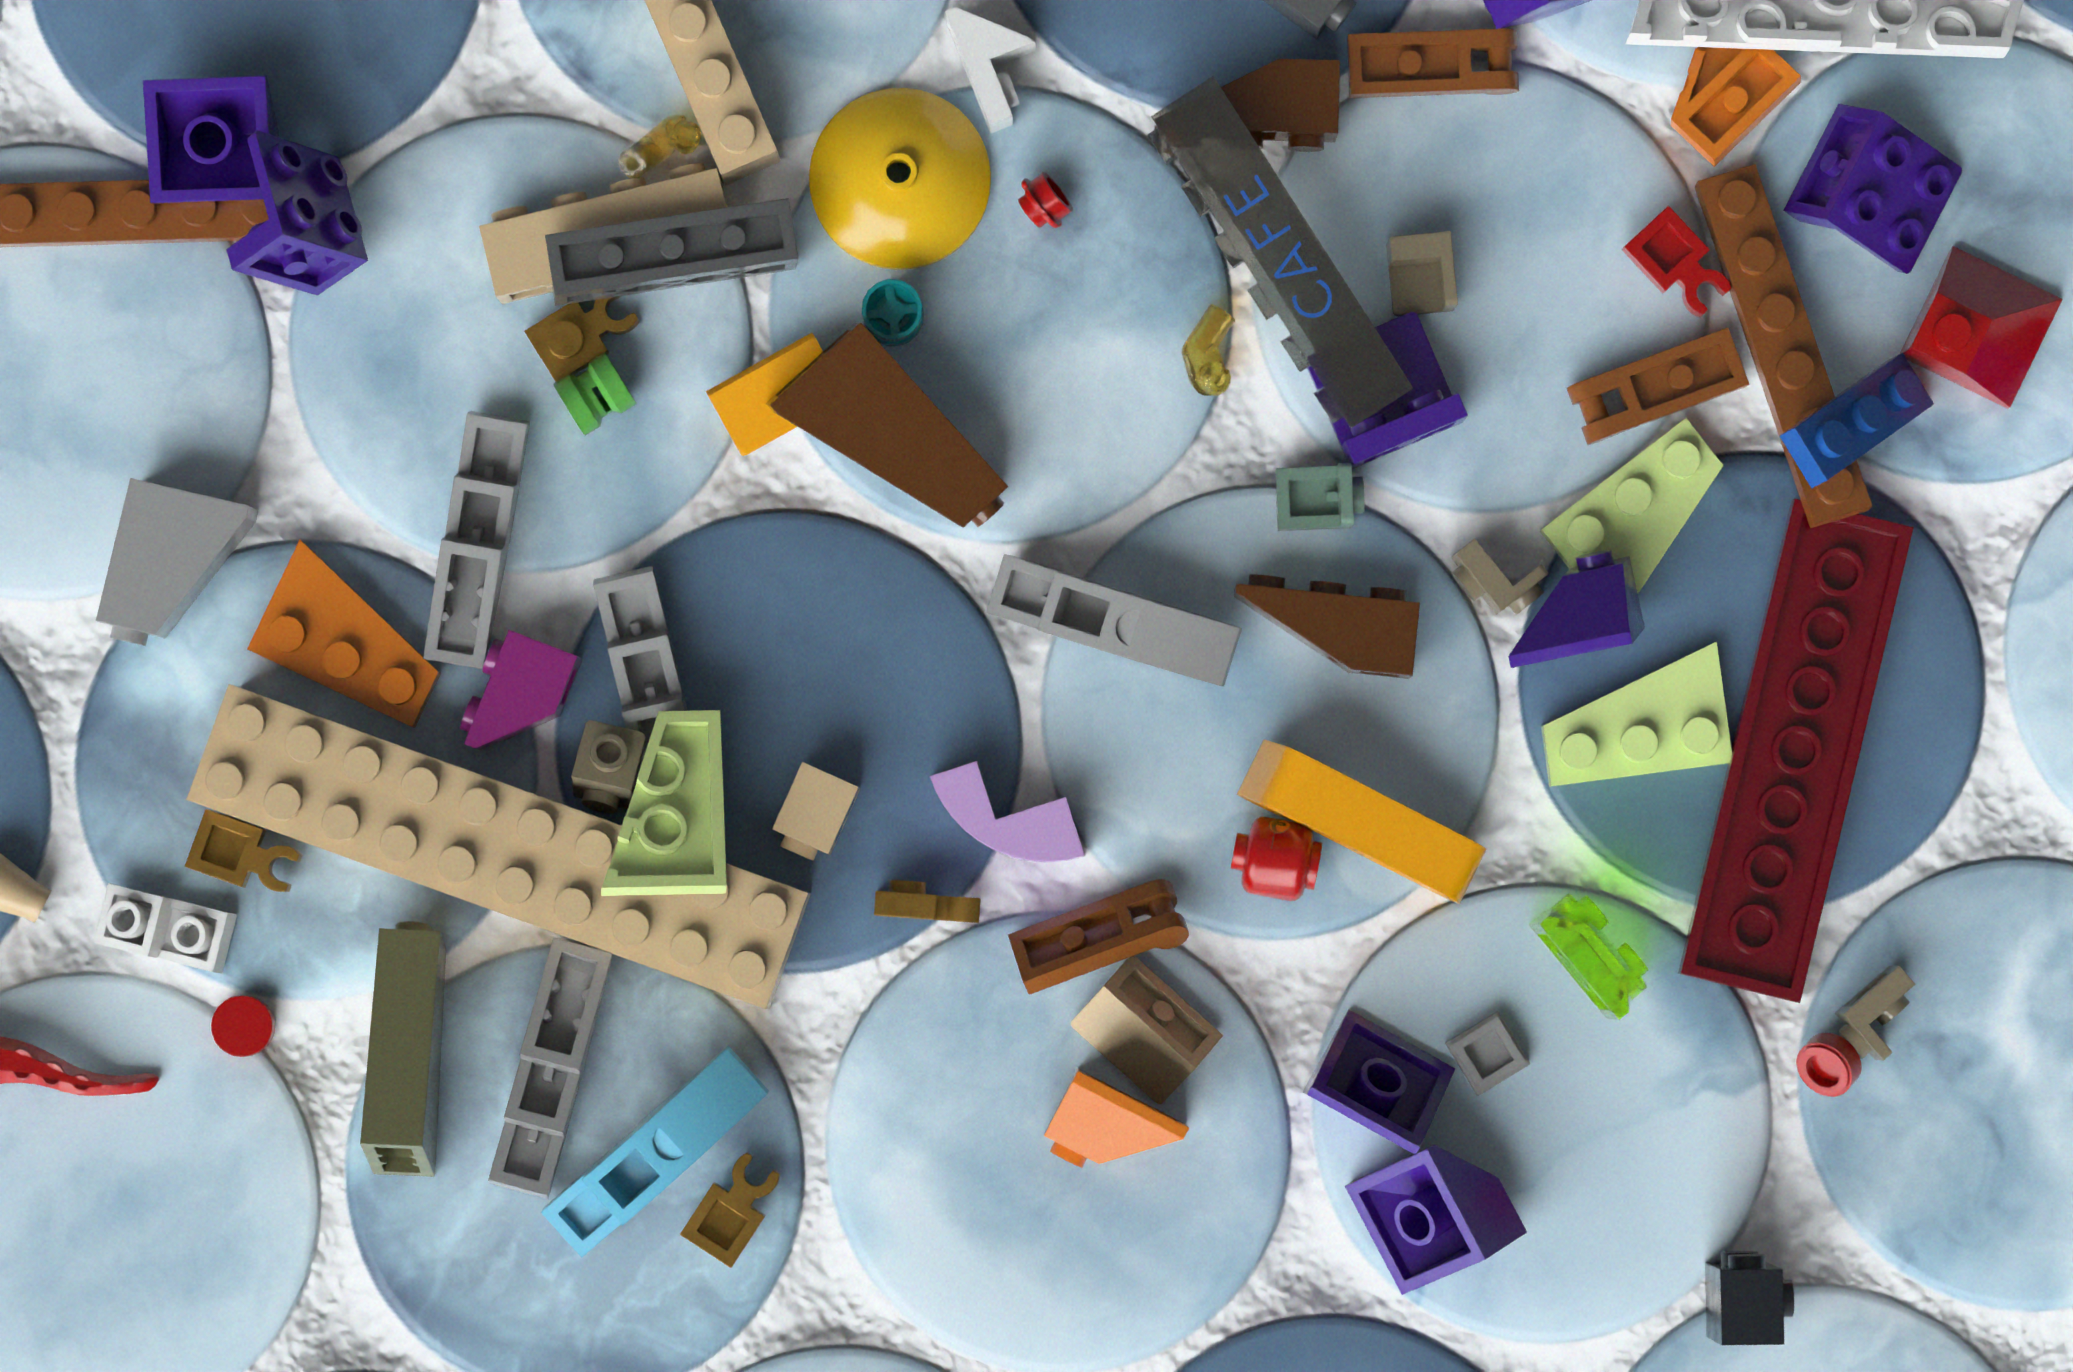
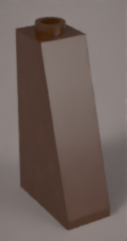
[766,322,1008,528]

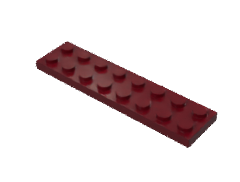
[1678,498,1914,1003]

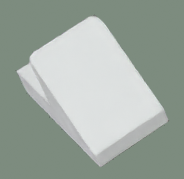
[945,7,1036,134]

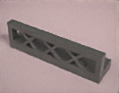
[545,198,799,306]

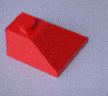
[1900,246,2063,409]

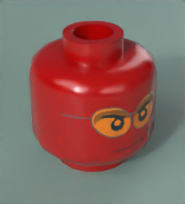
[1230,816,1323,901]

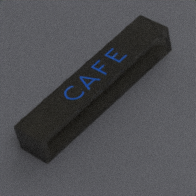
[1147,76,1413,428]

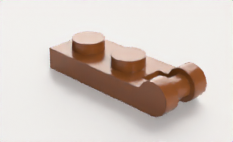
[1347,28,1519,98]
[1566,328,1749,445]
[1008,879,1189,995]

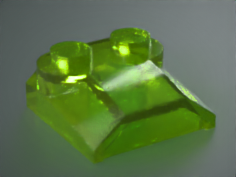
[1528,893,1649,1020]

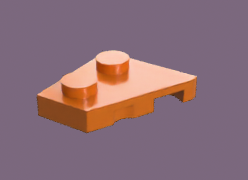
[1671,47,1801,167]

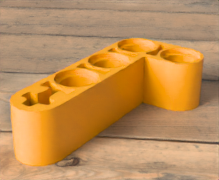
[1237,739,1487,904]

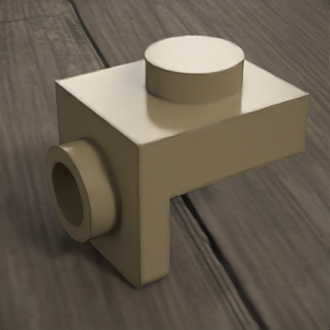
[1452,539,1549,615]
[571,720,645,813]

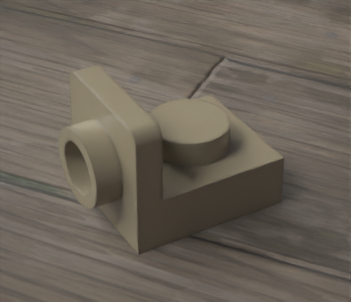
[1835,966,1916,1061]

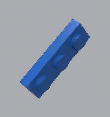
[1780,352,1934,488]

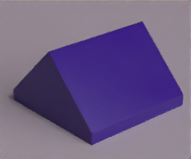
[143,75,279,203]
[1303,1009,1456,1155]

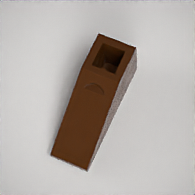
[1153,59,1340,152]
[1234,574,1420,679]

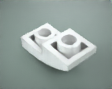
[93,883,237,974]

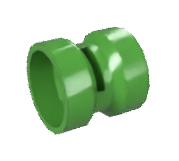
[553,352,637,436]

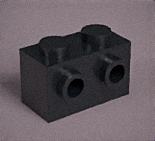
[1705,1251,1794,1346]

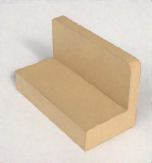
[1071,955,1223,1104]

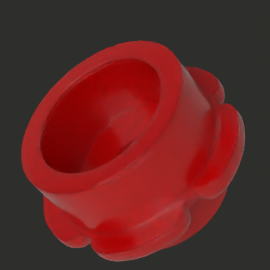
[1018,172,1073,228]

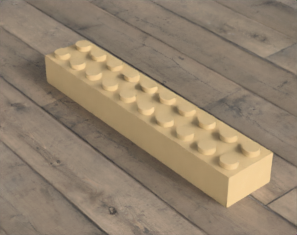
[186,684,811,1009]

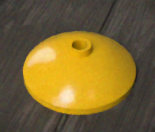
[809,88,991,270]

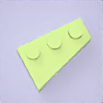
[1540,418,1724,593]
[1541,642,1732,787]
[601,710,727,896]

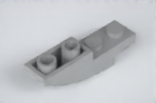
[986,554,1242,687]

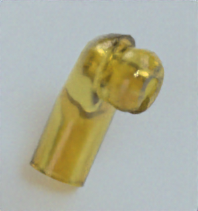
[619,114,701,179]
[1181,304,1236,396]

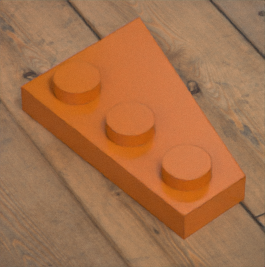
[247,539,441,728]

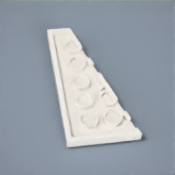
[1626,0,2024,58]

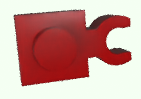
[1622,205,1731,317]

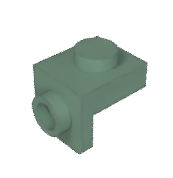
[1275,463,1365,531]

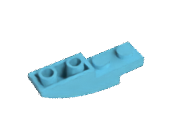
[541,1046,769,1258]

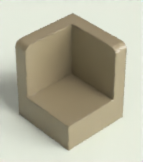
[1386,231,1458,316]

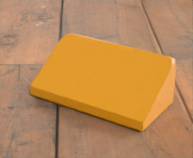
[706,332,823,456]

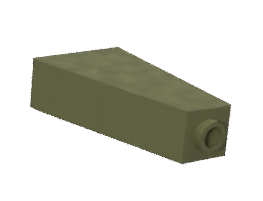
[360,921,446,1177]

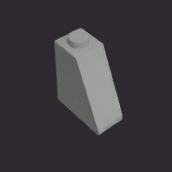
[96,478,258,646]

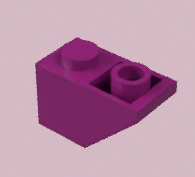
[460,630,583,751]

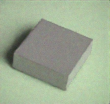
[1445,1011,1530,1096]

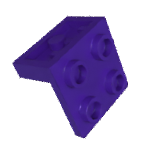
[1783,104,1962,274]
[226,131,368,296]
[1305,312,1468,469]

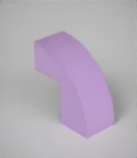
[930,761,1085,862]

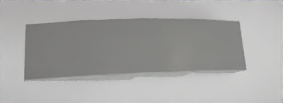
[423,411,530,669]
[593,566,688,774]
[488,937,613,1199]

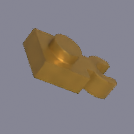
[524,296,640,382]
[184,809,303,892]
[874,880,981,923]
[680,1152,780,1268]

